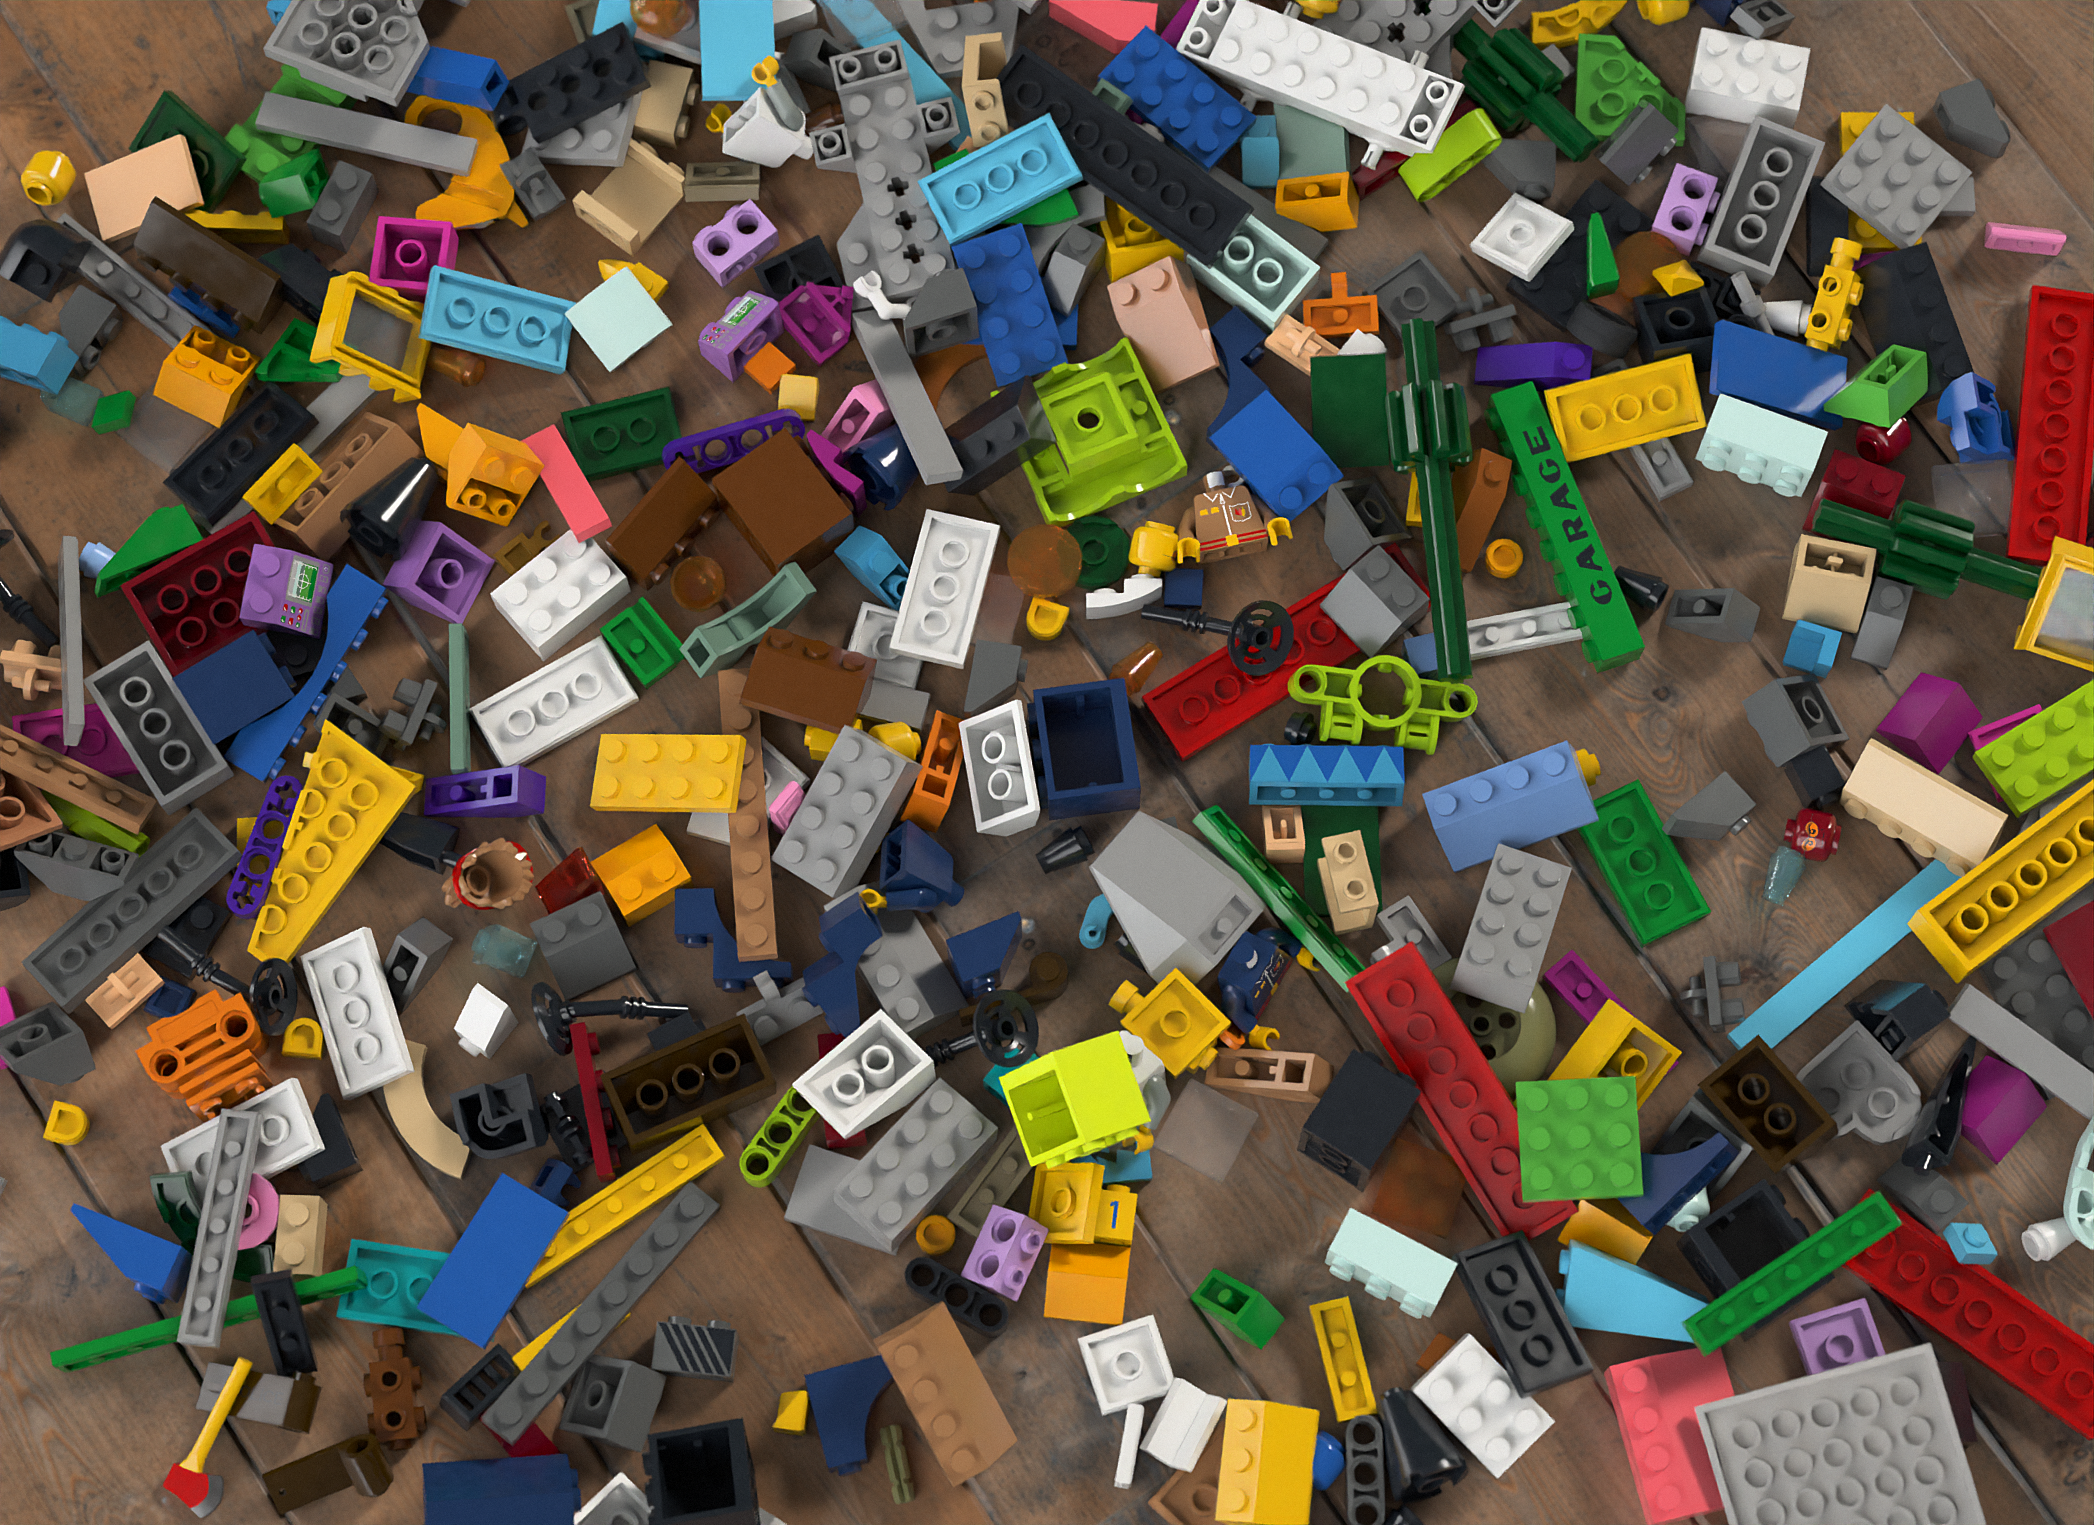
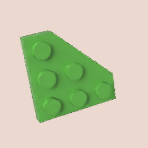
[1574,34,1686,147]

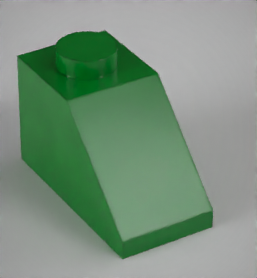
[259,148,330,218]
[1190,1268,1285,1350]

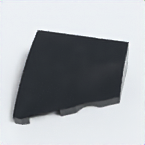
[753,234,844,301]

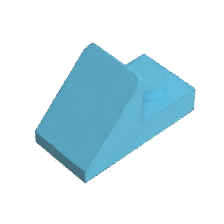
[1240,115,1279,189]

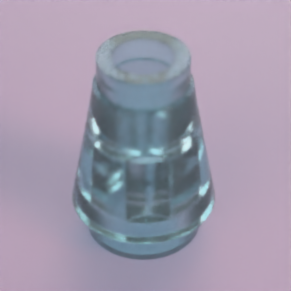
[1762,846,1807,906]

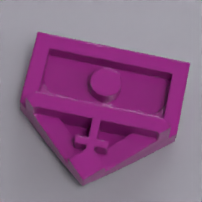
[779,282,854,367]

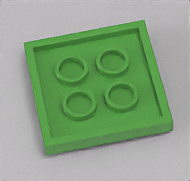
[1516,1076,1643,1202]

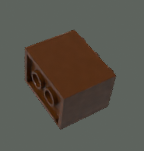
[712,428,856,577]

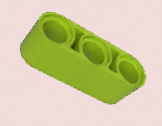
[1398,108,1503,202]
[740,1086,821,1188]

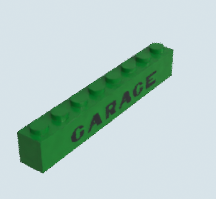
[1484,381,1645,673]

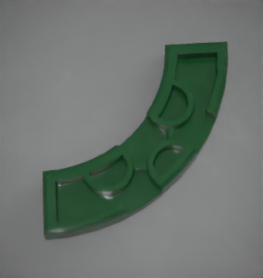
[149,1171,276,1283]

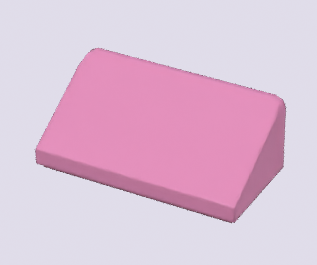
[1984,222,2066,256]

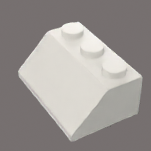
[959,700,1040,836]

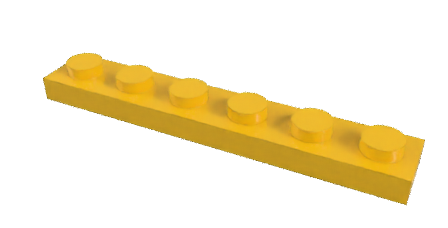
[525,1124,725,1289]

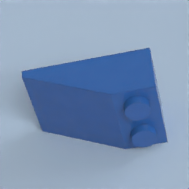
[1208,389,1344,523]
[70,1203,193,1305]

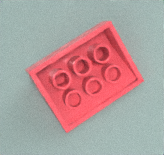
[1604,1347,1735,1525]

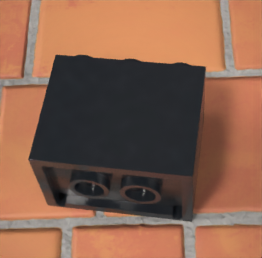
[1297,1049,1421,1192]
[1676,1179,1835,1342]
[642,1418,761,1525]

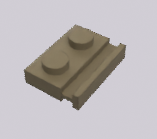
[684,161,761,202]

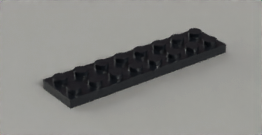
[996,44,1254,269]

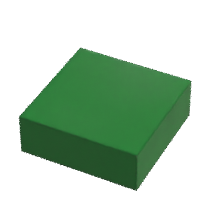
[91,390,136,435]

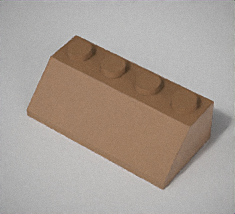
[272,411,425,562]
[873,1301,1018,1487]

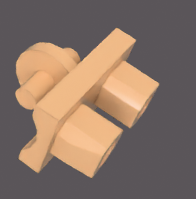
[1264,314,1340,376]
[0,639,62,701]
[85,953,165,1030]

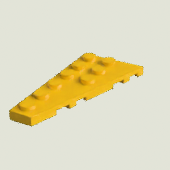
[247,719,419,964]

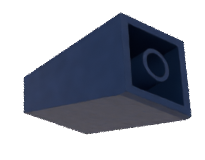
[422,1454,581,1525]

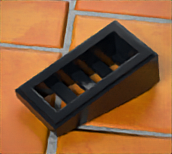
[439,1343,521,1431]

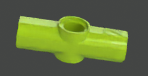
[41,789,151,857]

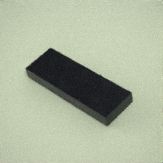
[251,1269,318,1377]

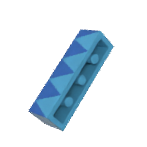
[1249,744,1405,806]

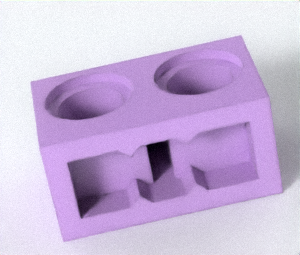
[1648,163,1721,256]
[692,199,780,288]
[961,1204,1049,1302]

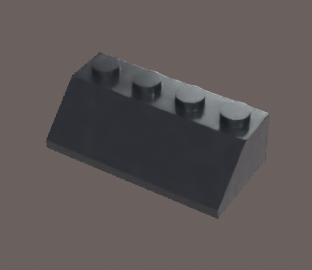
[1853,241,1974,408]

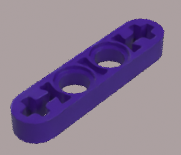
[662,409,805,473]
[226,775,304,919]

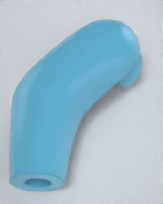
[1079,894,1114,949]

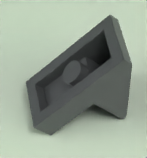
[313,692,390,758]

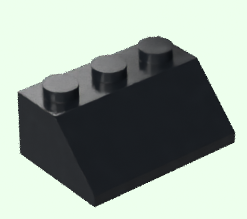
[257,243,382,348]
[944,375,1057,496]

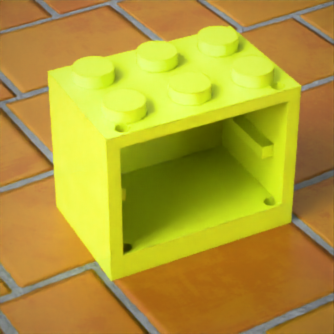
[999,1031,1151,1169]

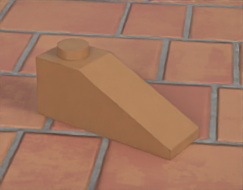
[1204,1047,1335,1103]

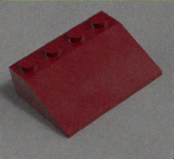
[120,511,275,677]

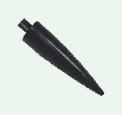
[379,812,463,875]
[1902,1035,1977,1177]

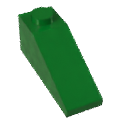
[94,504,203,598]

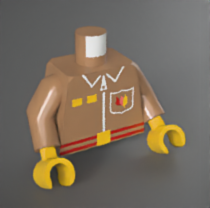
[1177,471,1293,565]

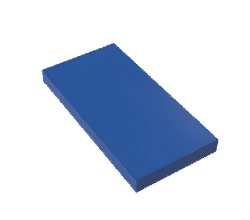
[1709,320,1847,431]
[416,1173,570,1350]

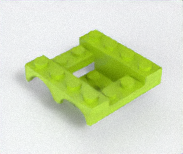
[990,337,1188,532]

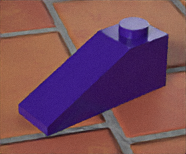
[1474,342,1593,392]
[424,765,546,818]

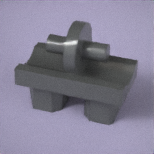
[499,147,567,221]
[1443,287,1516,352]
[378,678,447,752]
[1679,956,1745,1033]

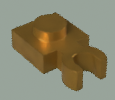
[493,520,561,577]

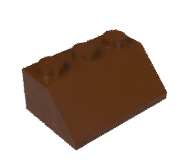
[606,457,720,591]
[739,626,877,735]

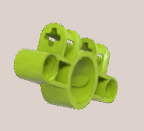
[1288,655,1478,755]

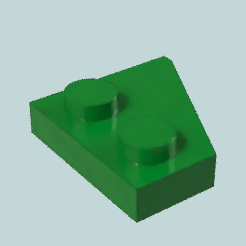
[255,318,358,382]

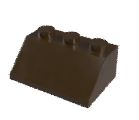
[1698,1034,1839,1175]

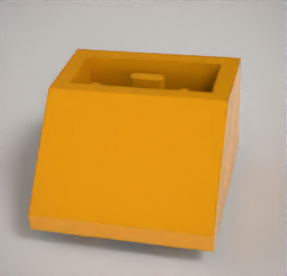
[153,325,261,428]
[446,423,544,527]

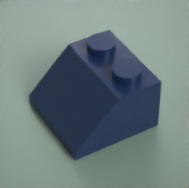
[946,911,1022,1000]

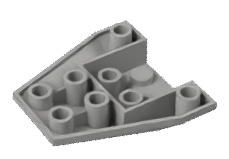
[1089,811,1266,985]

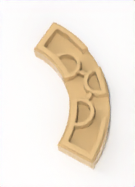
[383,1039,472,1180]

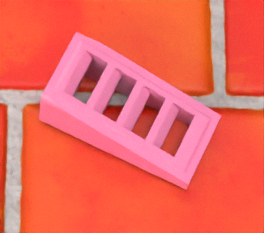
[769,780,806,837]

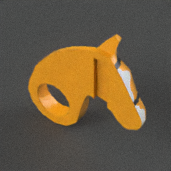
[404,95,528,231]

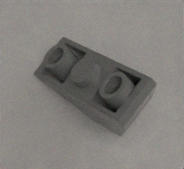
[14,831,139,902]

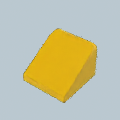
[778,374,819,421]

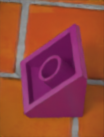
[1875,672,1983,775]
[1961,1055,2047,1165]

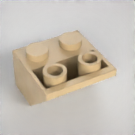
[1782,534,1877,634]

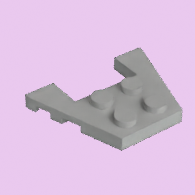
[895,0,1020,79]

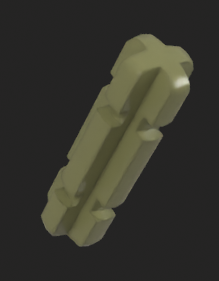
[880,1424,915,1504]

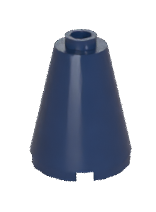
[842,420,943,511]

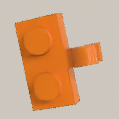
[1303,272,1379,339]

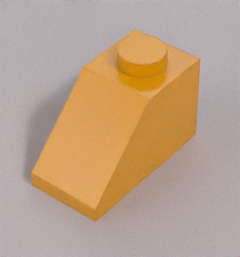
[1275,172,1359,232]
[416,403,464,485]

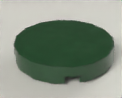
[1056,515,1130,590]

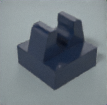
[529,1158,581,1207]

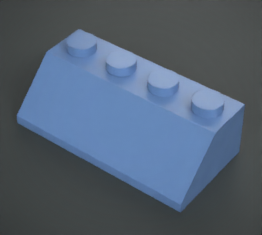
[1422,741,1599,873]

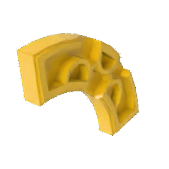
[1530,0,1628,51]

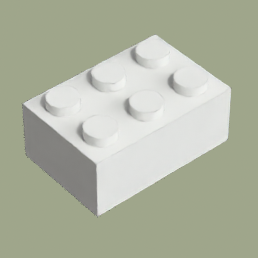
[1685,27,1810,130]
[490,529,631,662]
[1410,1333,1555,1478]

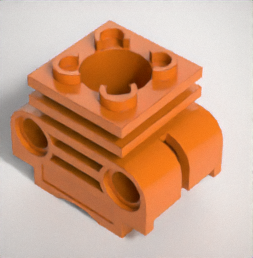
[135,989,273,1123]

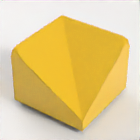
[772,1390,811,1436]

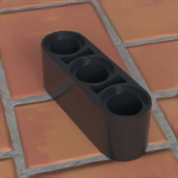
[1806,176,1849,277]
[905,1257,1009,1338]

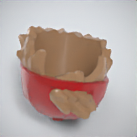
[442,838,534,910]

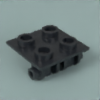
[539,1070,627,1174]

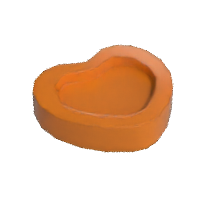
[1219,1013,1247,1050]

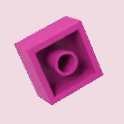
[369,216,459,304]

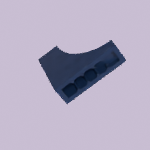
[1617,1132,1740,1236]
[804,1355,895,1477]

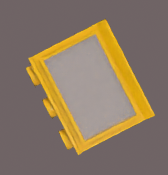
[309,271,432,403]
[2014,536,2094,672]

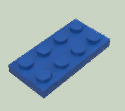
[1097,25,1257,173]
[952,223,1069,388]

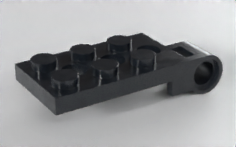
[488,22,652,144]

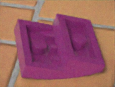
[806,429,867,518]

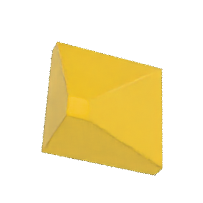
[1652,259,1704,297]

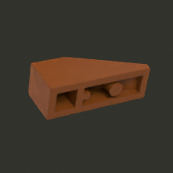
[1452,448,1512,573]

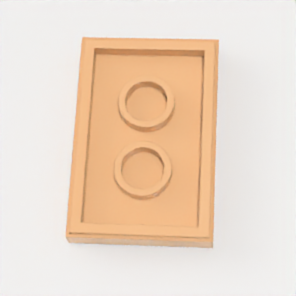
[84,134,204,243]

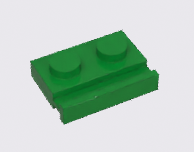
[599,596,686,689]

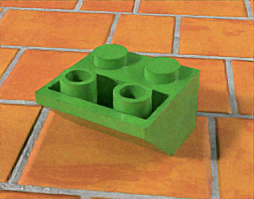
[1824,344,1928,428]

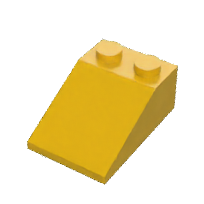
[1096,196,1184,284]

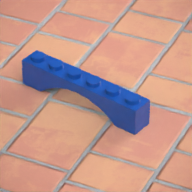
[223,564,389,784]

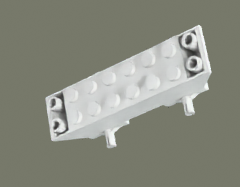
[1176,0,1465,170]

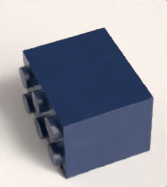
[172,630,297,745]
[1027,678,1141,821]

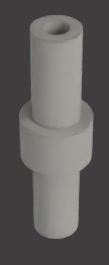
[1731,271,1775,336]

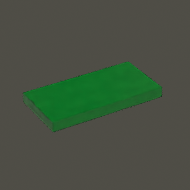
[1577,779,1711,948]

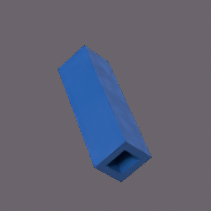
[406,46,509,111]

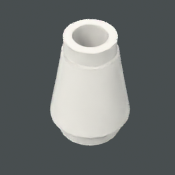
[1764,300,1812,337]
[2022,1217,2077,1261]

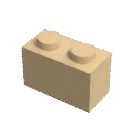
[633,60,699,149]
[273,1195,328,1281]

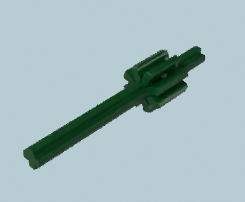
[1419,0,1599,163]
[1385,318,1473,684]
[1811,498,2094,622]

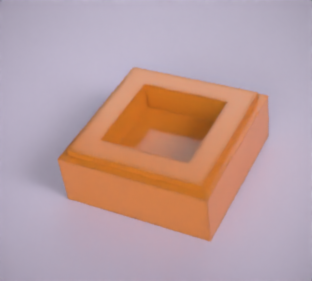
[743,341,796,394]

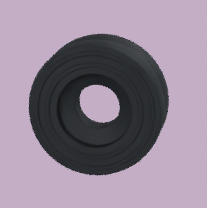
[1567,300,1638,359]

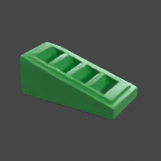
[1587,212,1620,299]

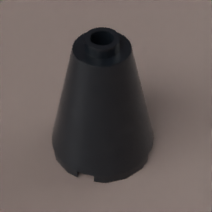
[340,457,439,562]
[1376,1387,1469,1504]

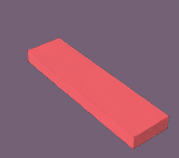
[521,424,612,543]

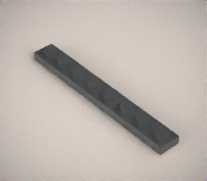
[482,1181,720,1446]

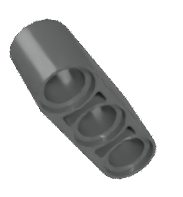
[1344,1415,1385,1525]

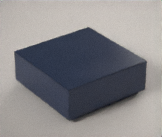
[1164,568,1203,609]
[143,975,197,1019]

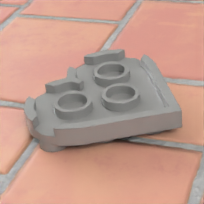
[1796,1020,1922,1146]

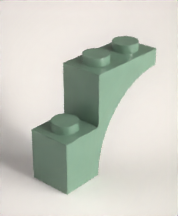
[680,562,817,679]

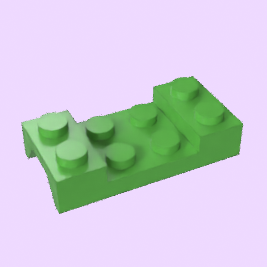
[225,64,358,184]

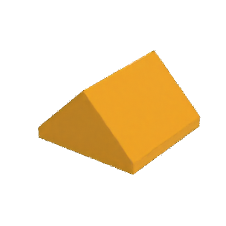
[1557,1198,1653,1265]
[1044,1243,1131,1326]

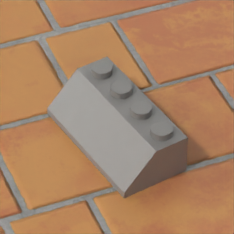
[824,881,969,1040]

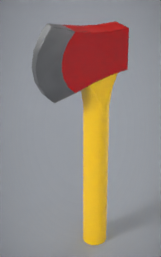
[162,1357,253,1518]

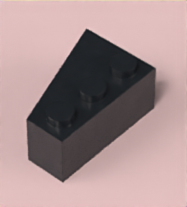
[1844,979,1951,1063]

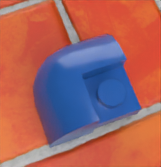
[1937,372,2015,466]

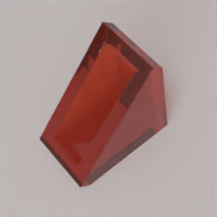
[534,847,605,915]

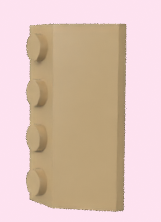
[1839,738,2008,877]

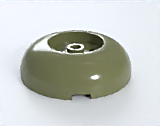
[1432,957,1556,1101]

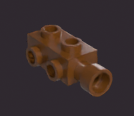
[363,1328,427,1451]

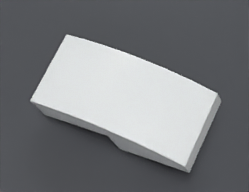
[1086,574,1162,619]

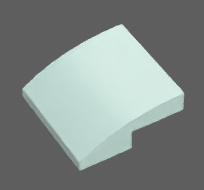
[565,267,673,372]

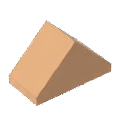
[1262,805,1305,864]

